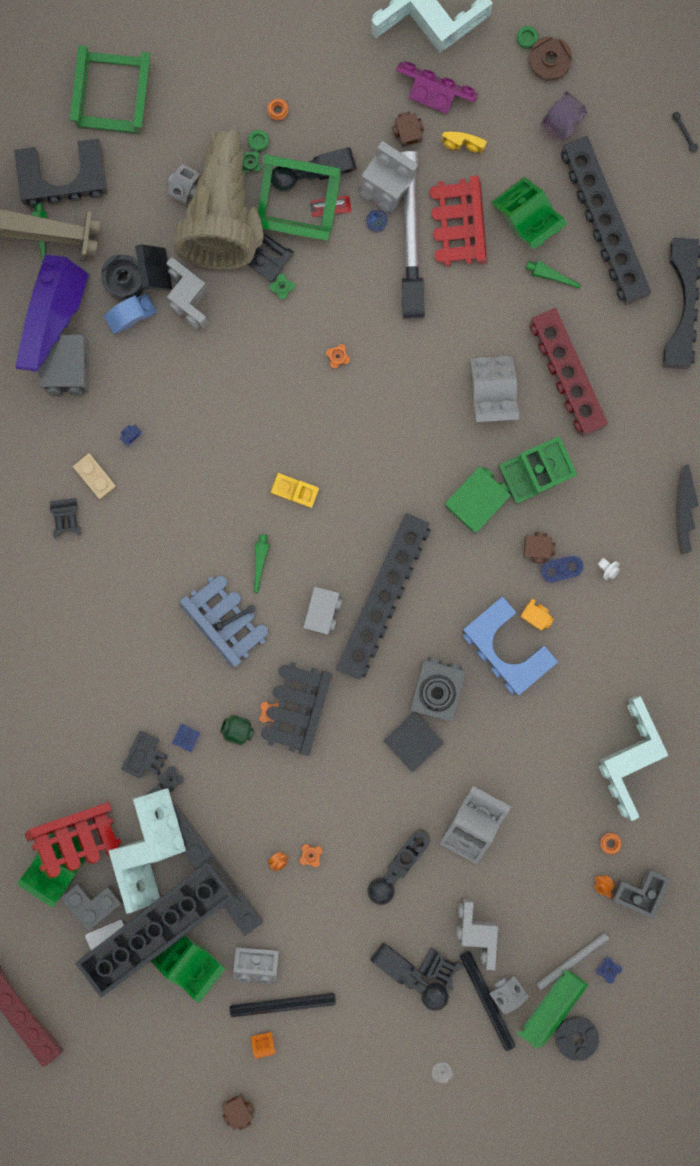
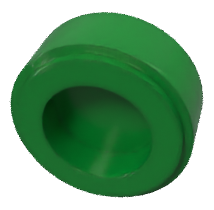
[517,26,538,49]
[248,130,269,152]

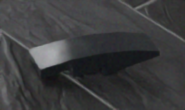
[676,464,699,554]

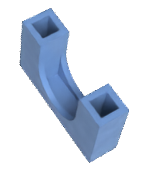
[463,596,558,695]

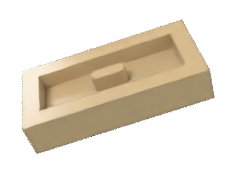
[73,453,117,500]

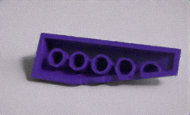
[15,254,89,372]

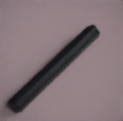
[460,951,515,1051]
[229,993,336,1017]

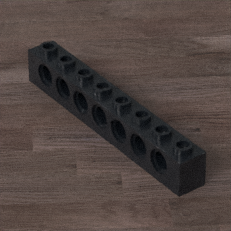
[560,135,652,305]
[336,513,431,680]

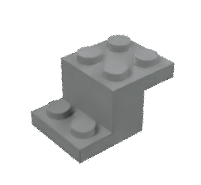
[358,141,418,214]
[166,257,209,330]
[470,355,519,422]
[439,786,511,864]
[456,898,498,970]

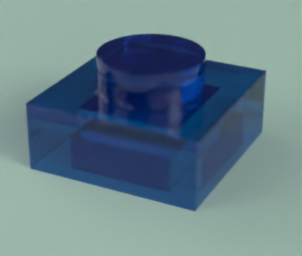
[119,425,143,447]
[172,724,201,752]

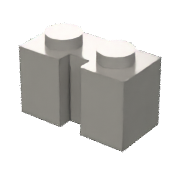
[303,587,342,635]

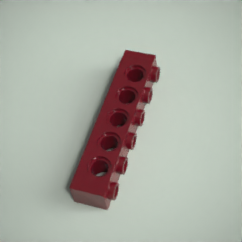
[529,307,608,436]

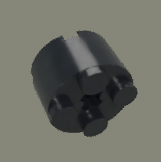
[101,255,144,301]

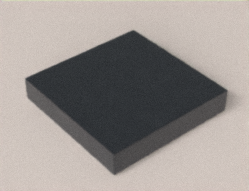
[135,244,172,291]
[383,712,444,772]

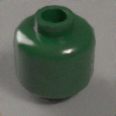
[220,715,254,745]

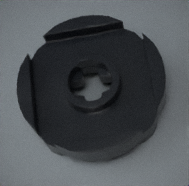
[555,1016,599,1061]

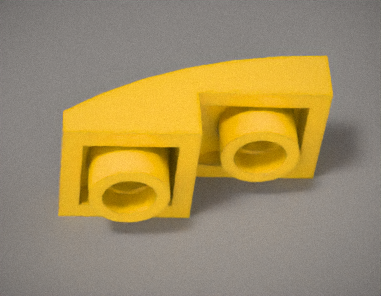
[441,132,487,154]

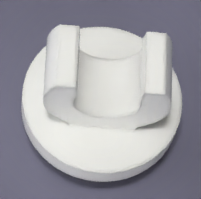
[598,558,620,580]

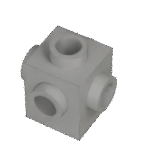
[167,164,201,203]
[489,976,529,1015]

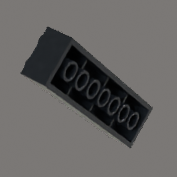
[75,857,240,998]

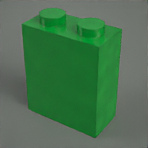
[444,466,511,534]

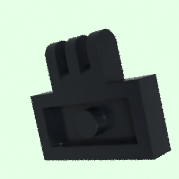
[121,730,168,778]

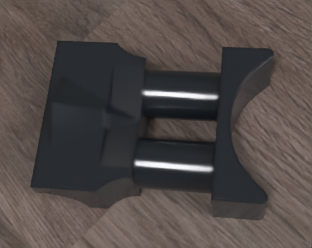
[50,498,81,538]
[419,948,465,990]

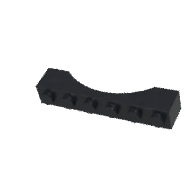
[662,237,700,369]

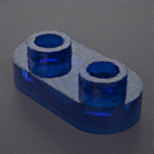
[541,556,584,583]

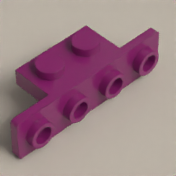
[396,61,478,114]

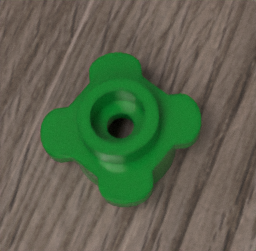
[242,151,262,174]
[269,274,295,300]

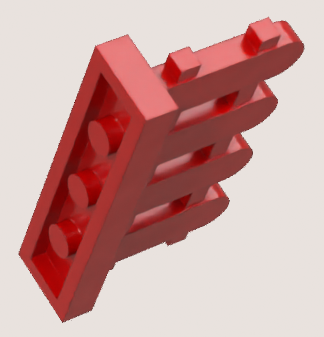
[430,175,488,266]
[24,802,121,878]

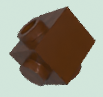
[392,112,424,148]
[523,532,555,563]
[222,1093,255,1130]

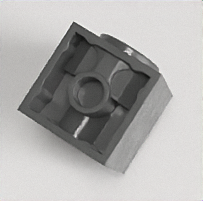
[38,335,89,396]
[409,657,466,722]

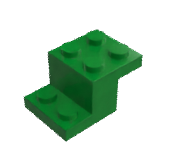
[491,177,567,249]
[499,436,577,504]
[17,833,86,908]
[151,934,226,1003]

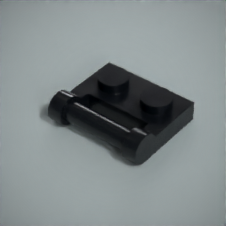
[247,230,294,283]

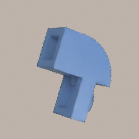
[104,294,157,334]

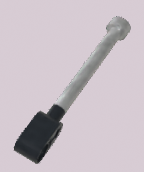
[400,151,425,318]

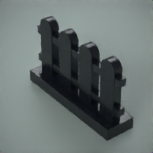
[261,662,332,756]

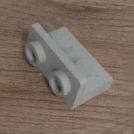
[233,947,279,985]

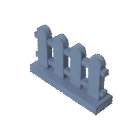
[179,576,268,669]

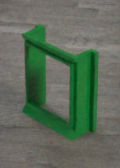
[70,45,151,134]
[258,154,342,241]
[516,970,589,1049]

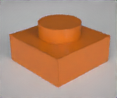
[251,1032,276,1059]

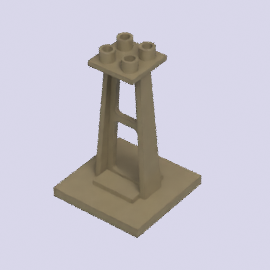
[0,209,100,261]

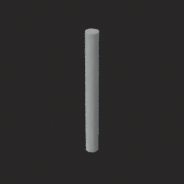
[536,932,609,990]

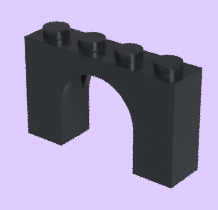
[14,138,107,207]

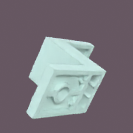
[371,0,493,53]
[598,696,668,821]
[109,788,186,914]

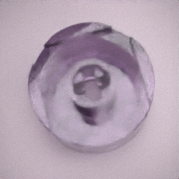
[539,90,588,141]

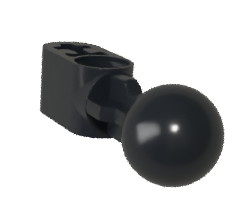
[271,147,357,192]
[367,829,430,905]
[370,942,449,1011]

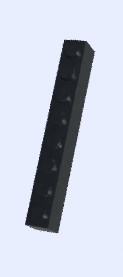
[145,783,263,936]

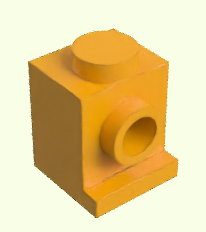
[519,599,554,631]

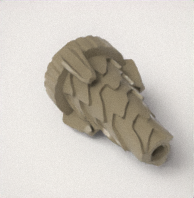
[174,129,264,270]

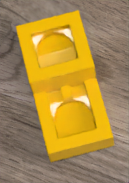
[270,473,319,508]

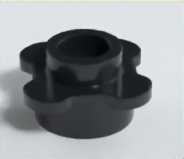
[158,766,184,792]

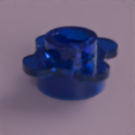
[596,957,622,983]

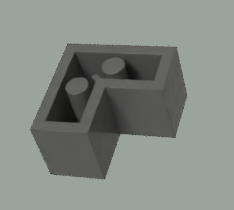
[610,868,670,919]
[61,882,123,931]

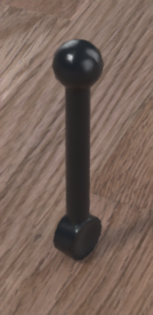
[672,112,698,152]
[215,605,256,630]

